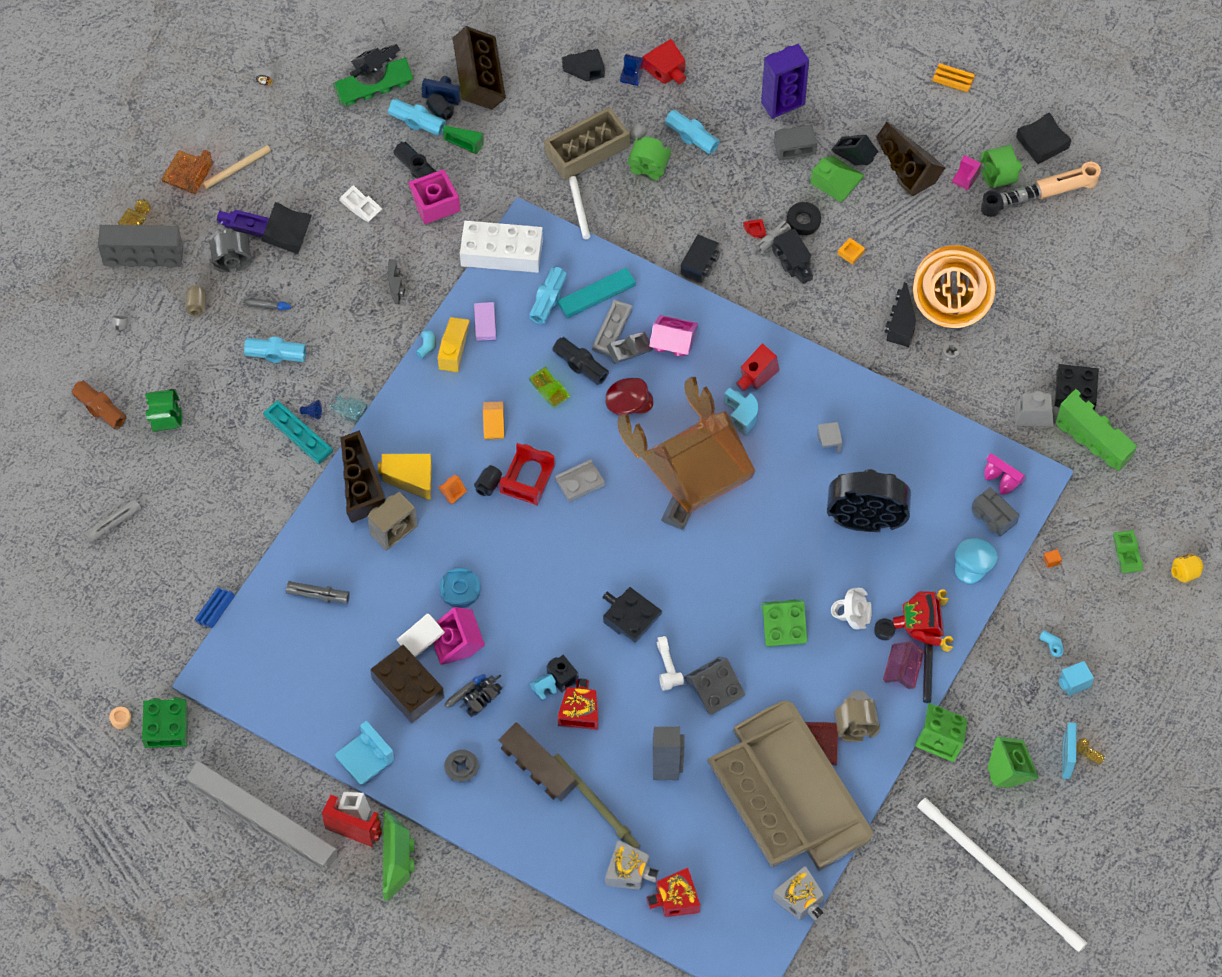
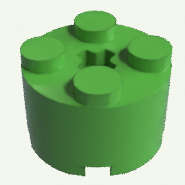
[628,137,672,180]
[980,145,1022,188]

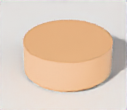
[109,707,132,729]

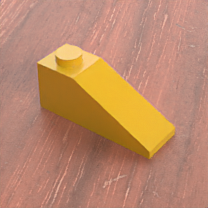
[438,317,470,372]

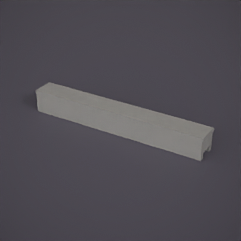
[186,761,338,873]

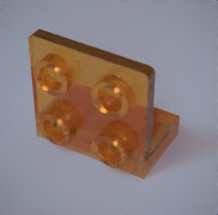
[162,150,213,194]

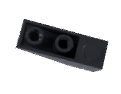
[884,282,916,347]

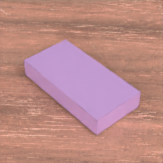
[474,302,496,341]

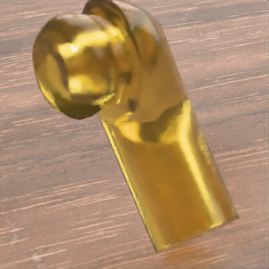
[1076,738,1105,765]

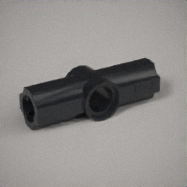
[393,142,437,178]
[552,337,609,385]

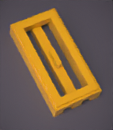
[933,63,975,92]

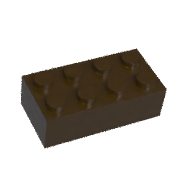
[452,26,506,110]

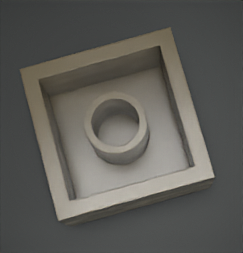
[368,492,418,551]

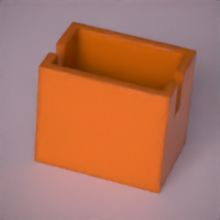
[1043,549,1062,568]

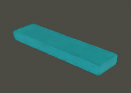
[557,268,636,318]
[263,400,333,465]

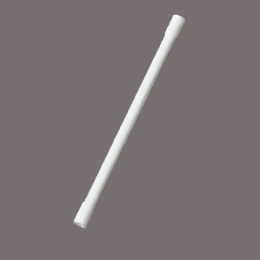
[917,798,1088,953]

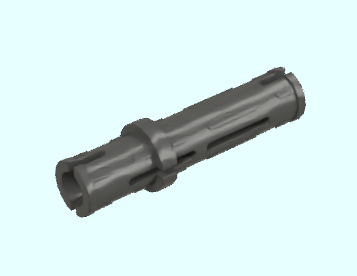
[286,581,350,605]

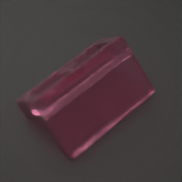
[883,641,924,689]

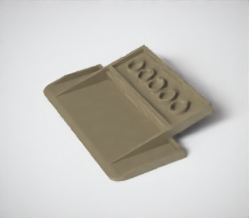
[707,701,873,871]

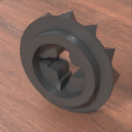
[444,750,479,783]

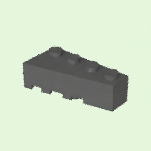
[653,727,685,780]

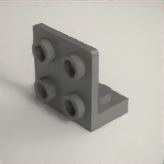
[684,657,745,715]

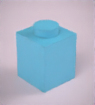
[1059,661,1094,696]

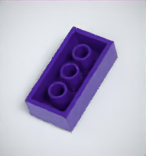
[761,44,809,119]

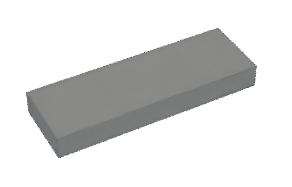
[592,299,633,357]

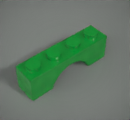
[332,57,413,107]

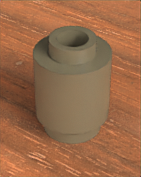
[185,286,206,316]

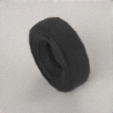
[787,202,821,235]

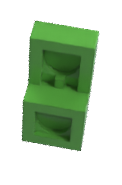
[1113,530,1143,573]

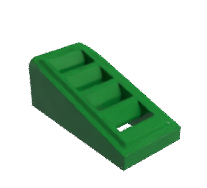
[443,125,484,154]

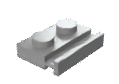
[555,460,605,503]

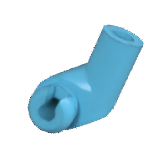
[415,330,435,359]
[1039,630,1064,657]

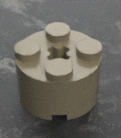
[834,698,880,742]

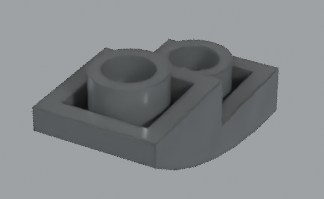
[388,259,405,304]

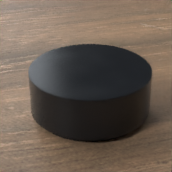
[874,618,896,640]

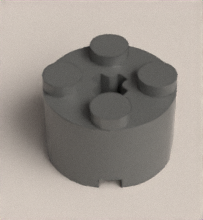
[209,229,251,272]

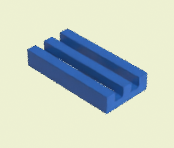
[194,587,235,628]

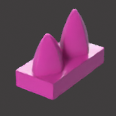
[984,453,1026,495]

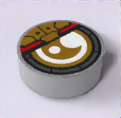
[255,69,275,86]

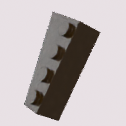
[341,430,386,523]

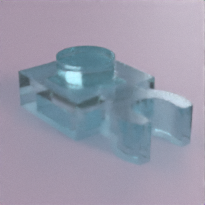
[330,395,368,423]

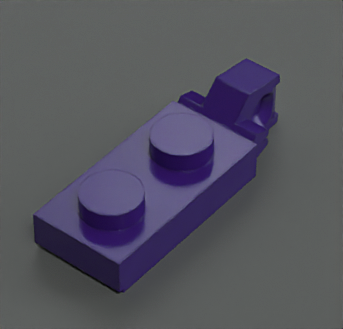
[217,209,269,237]

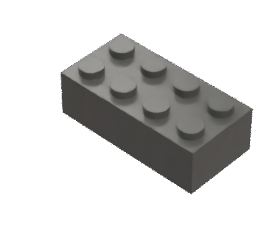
[98,225,183,268]

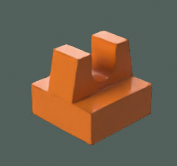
[438,474,467,504]

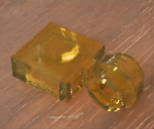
[118,199,151,225]

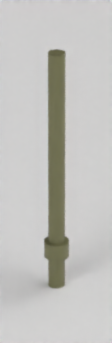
[553,754,641,849]

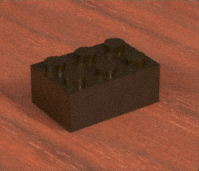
[370,644,444,723]

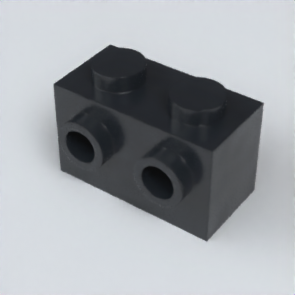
[680,234,721,283]

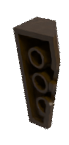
[876,122,945,196]

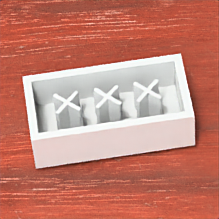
[460,221,543,273]

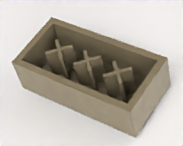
[544,107,630,181]

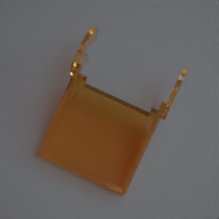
[617,377,755,514]

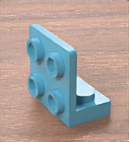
[335,721,395,786]

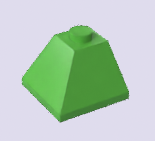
[810,156,864,203]
[987,737,1039,788]

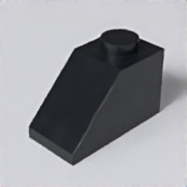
[831,135,879,166]

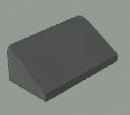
[661,485,700,530]

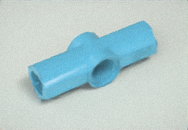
[388,99,446,136]
[665,110,720,154]
[529,267,567,325]
[244,337,306,363]

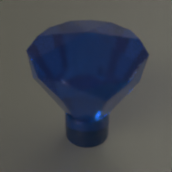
[300,400,322,420]

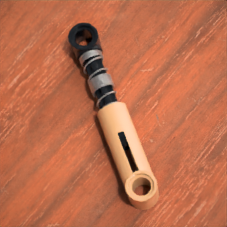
[981,162,1101,217]

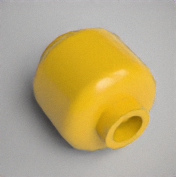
[1171,553,1204,583]

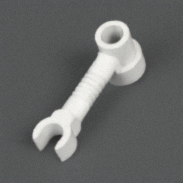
[656,636,684,691]

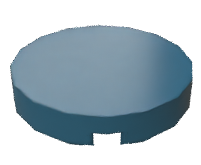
[439,567,481,608]

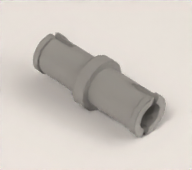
[754,221,791,254]

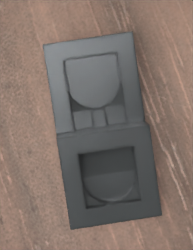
[606,332,653,364]

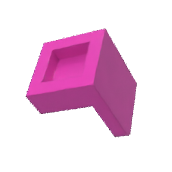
[952,155,981,190]

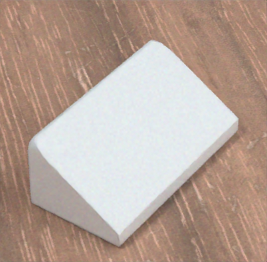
[397,614,445,657]

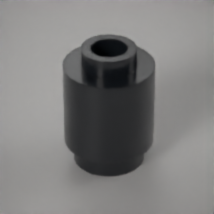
[426,93,454,120]
[474,465,502,496]

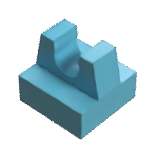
[529,674,557,700]

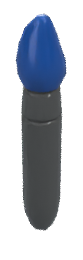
[244,298,291,310]
[445,674,486,708]

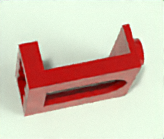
[499,443,555,506]

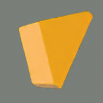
[483,401,504,439]

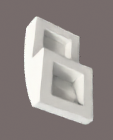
[339,185,382,223]

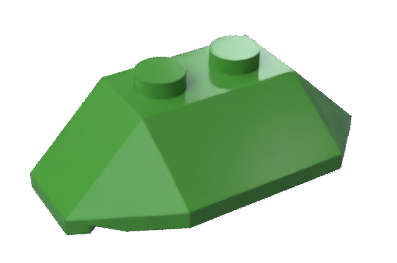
[383,811,415,900]

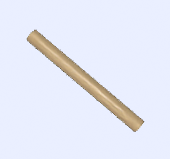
[202,145,271,189]

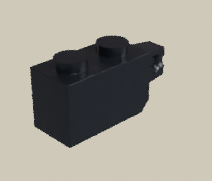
[772,229,813,284]

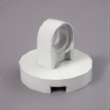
[831,587,872,630]

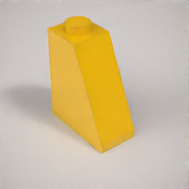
[378,454,432,499]

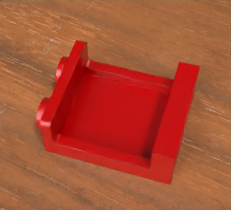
[322,794,382,847]

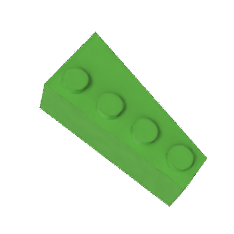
[1056,389,1137,471]

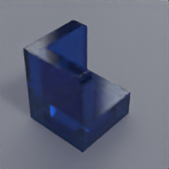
[620,54,643,86]

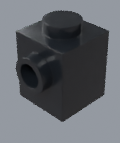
[546,654,579,693]

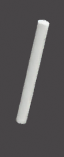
[569,176,590,240]

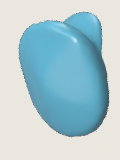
[955,538,998,584]

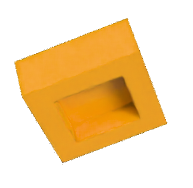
[837,238,865,265]

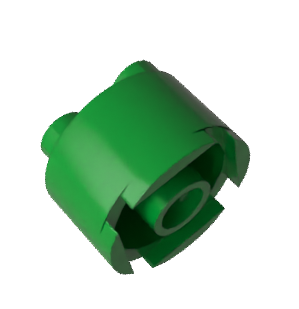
[145,389,182,432]

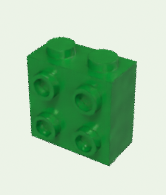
[142,697,188,748]

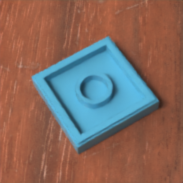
[1062,722,1077,779]

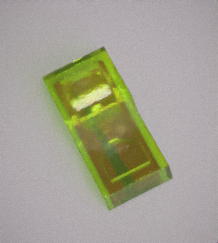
[529,366,570,408]

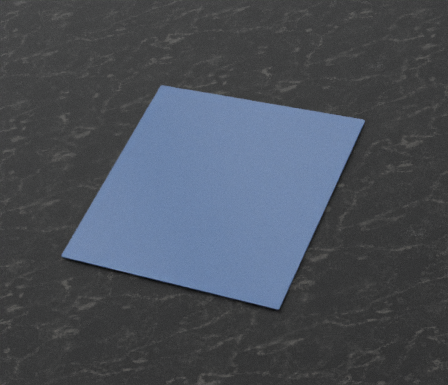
[173,198,1073,977]

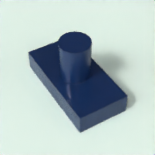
[422,76,460,105]

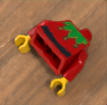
[893,589,954,652]

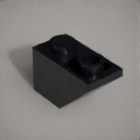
[562,49,605,82]

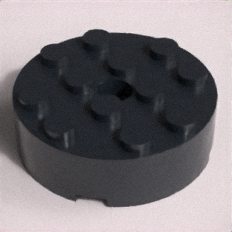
[827,469,911,532]

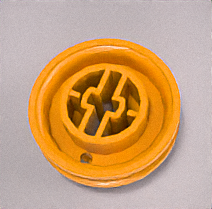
[913,245,996,328]

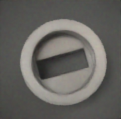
[630,123,647,140]
[112,315,128,331]

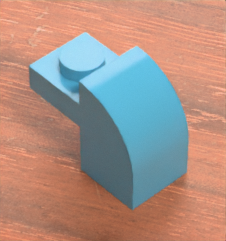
[724,388,758,436]

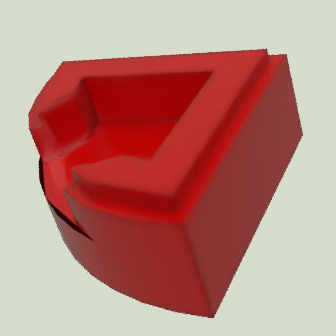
[743,219,767,239]

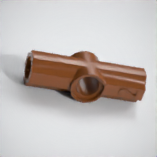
[71,380,127,430]

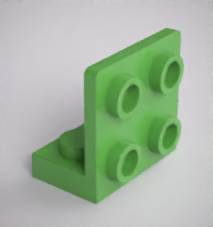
[760,599,807,646]
[915,703,967,762]

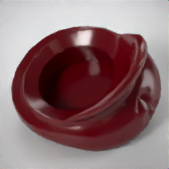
[605,378,653,415]

